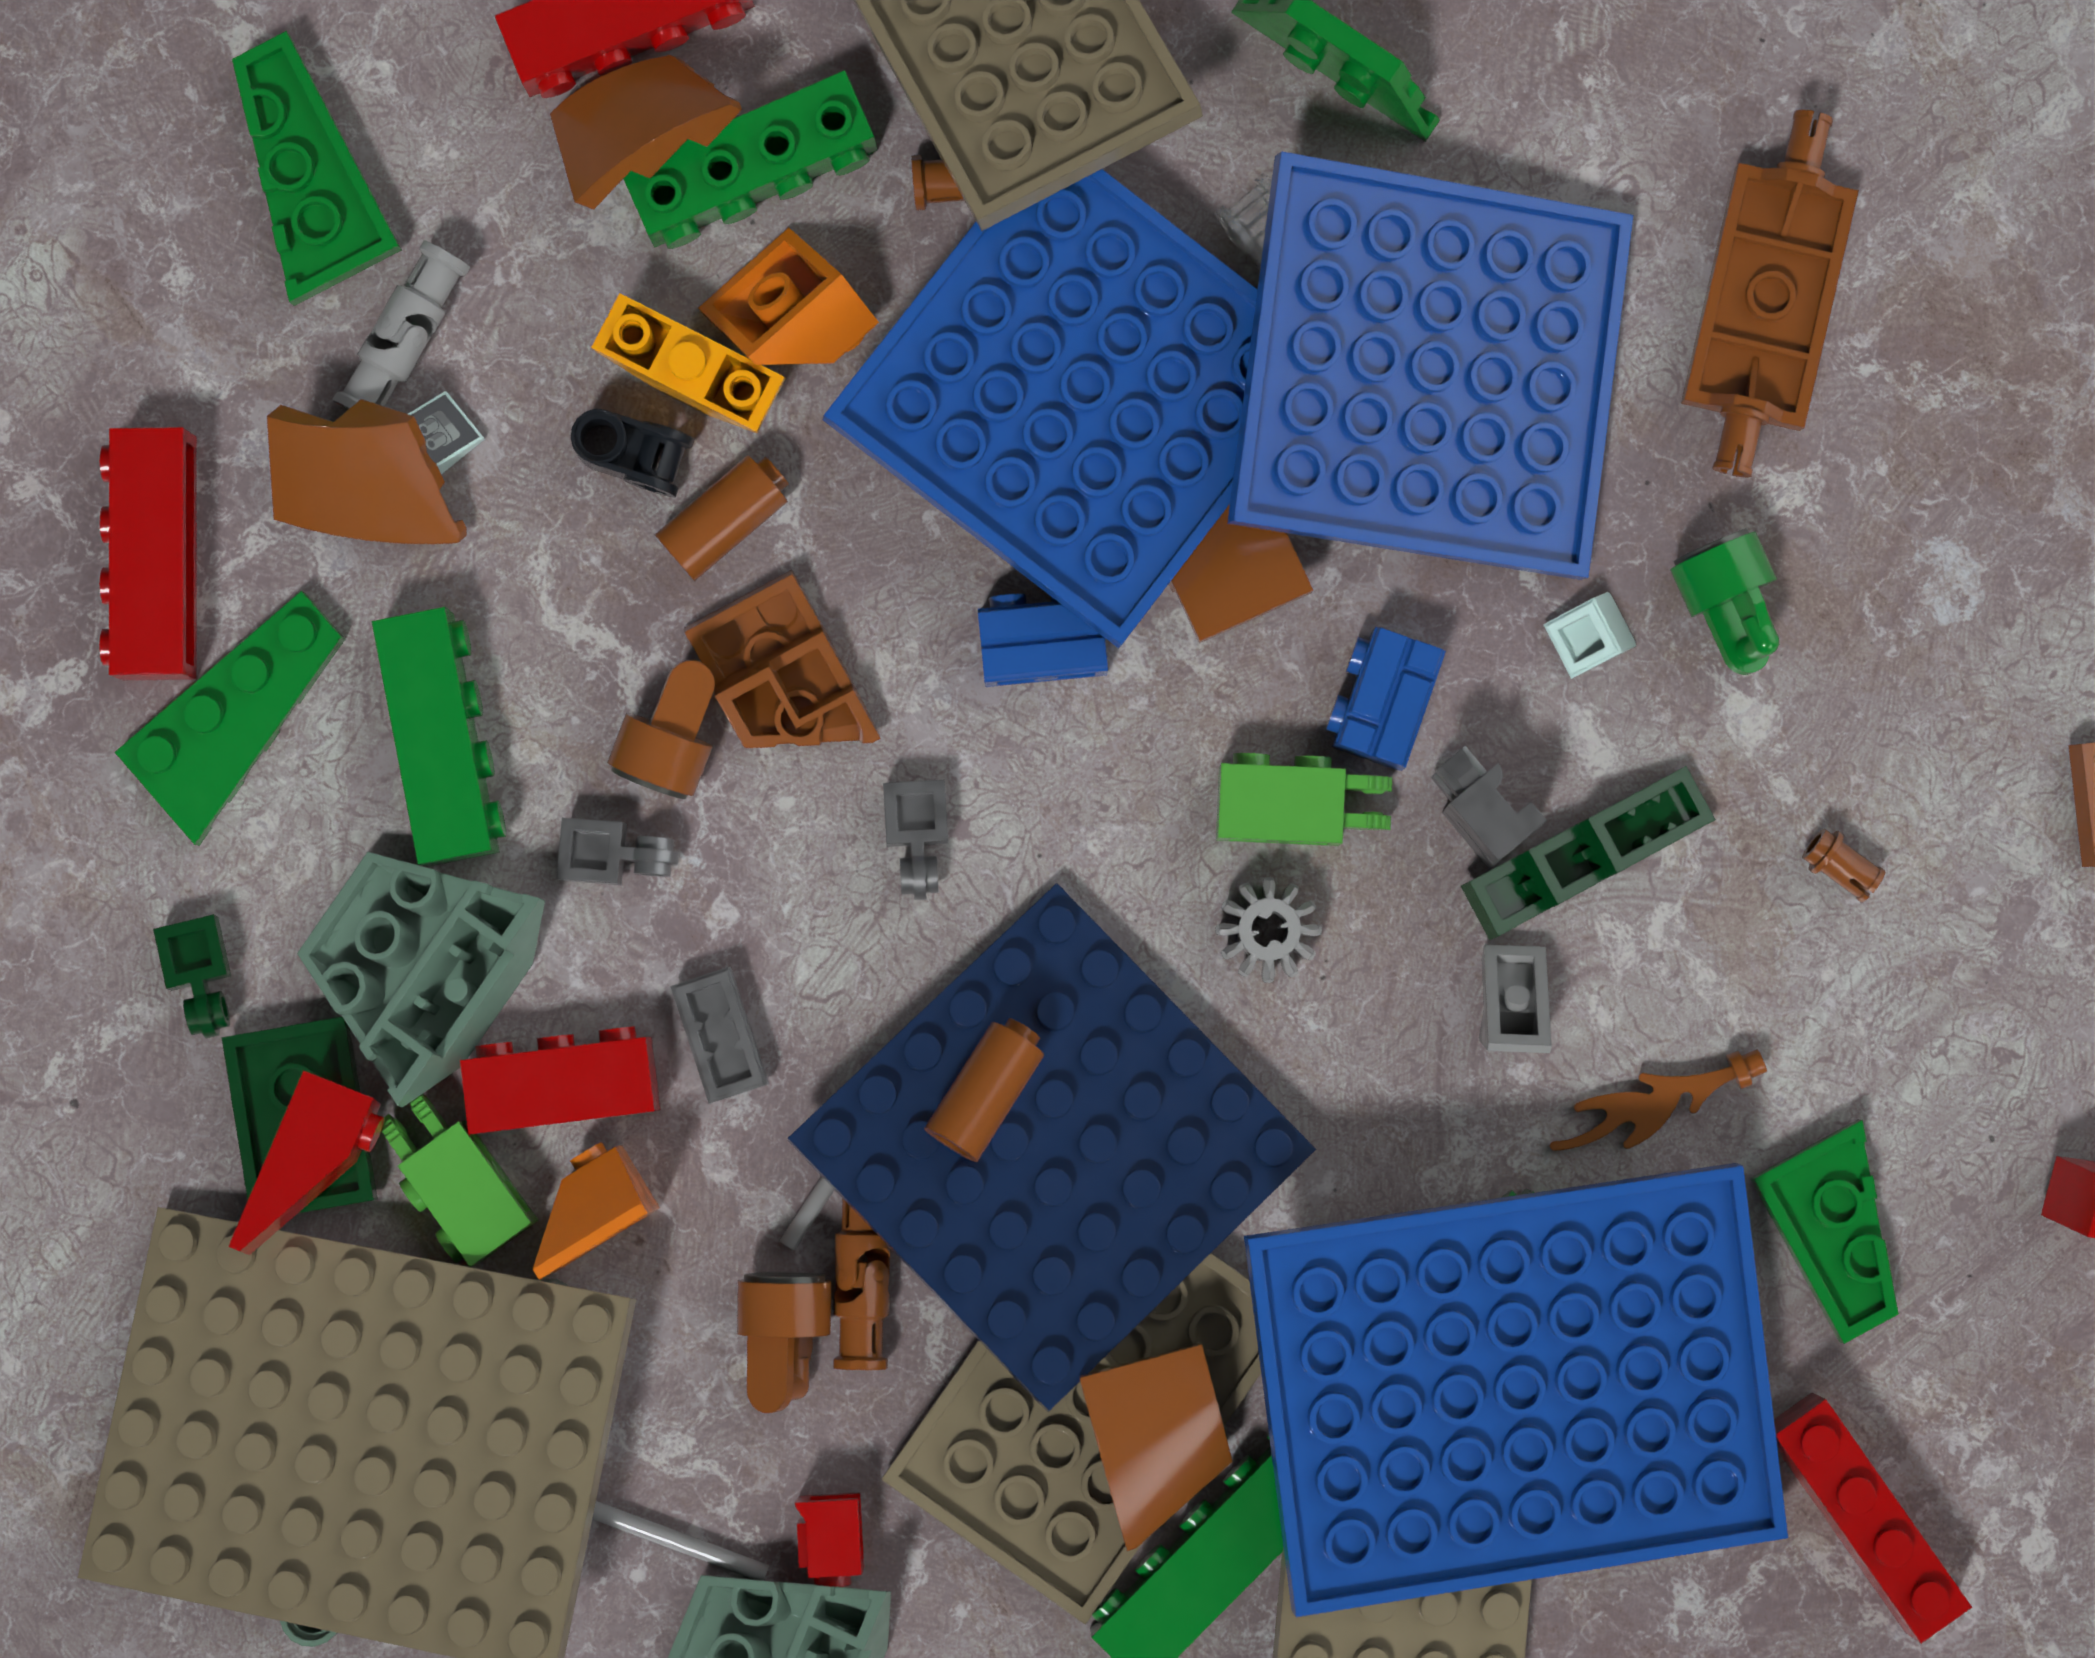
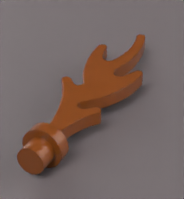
[1550,1049,1767,1151]

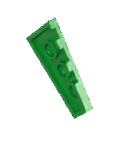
[232,31,402,306]
[115,591,346,846]

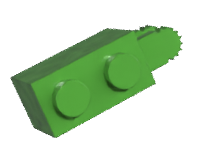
[1216,753,1393,846]
[381,1093,539,1267]

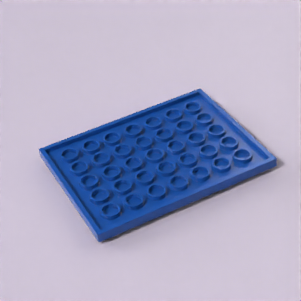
[1244,1163,1788,1617]

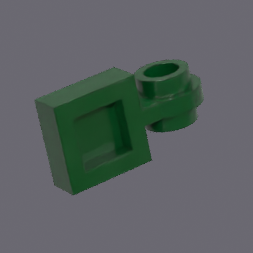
[153,914,231,1039]

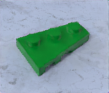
[1750,1119,1899,1344]

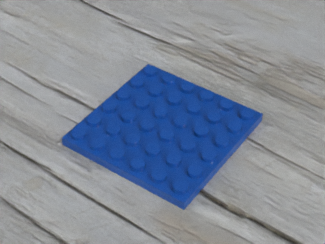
[1228,151,1634,580]
[822,169,1258,648]

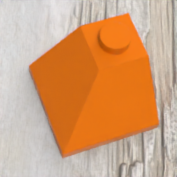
[698,227,879,365]
[533,1142,660,1280]

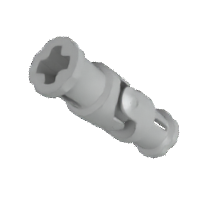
[332,240,470,410]

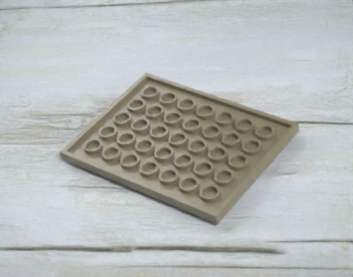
[77,1207,636,1658]

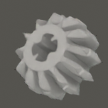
[1215,877,1322,983]

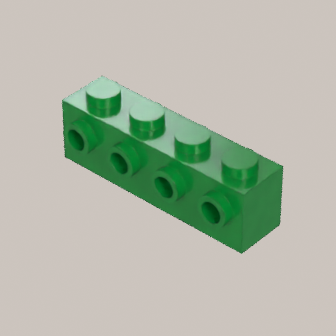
[623,70,877,249]

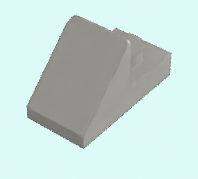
[1479,944,1552,1053]

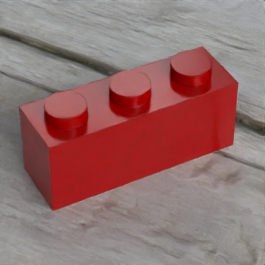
[460,1026,661,1135]

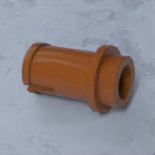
[1802,828,1886,903]

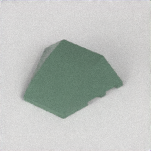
[297,852,545,1107]
[668,1575,891,1658]

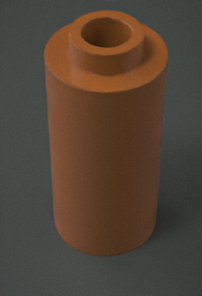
[654,455,789,581]
[924,1018,1044,1162]

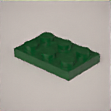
[221,1017,378,1213]

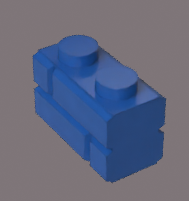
[978,594,1108,687]
[1326,627,1446,771]

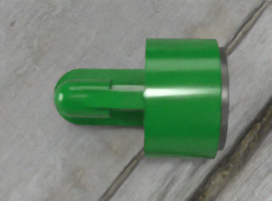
[1670,528,1779,675]

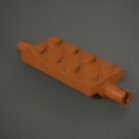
[1681,110,1859,478]

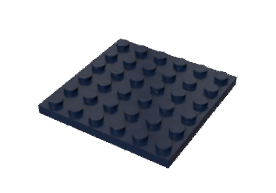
[788,883,1316,1412]

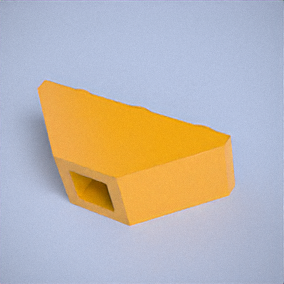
[591,293,785,433]

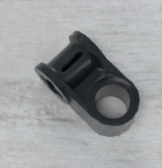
[571,409,695,498]

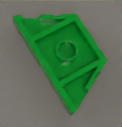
[1232,0,1440,142]

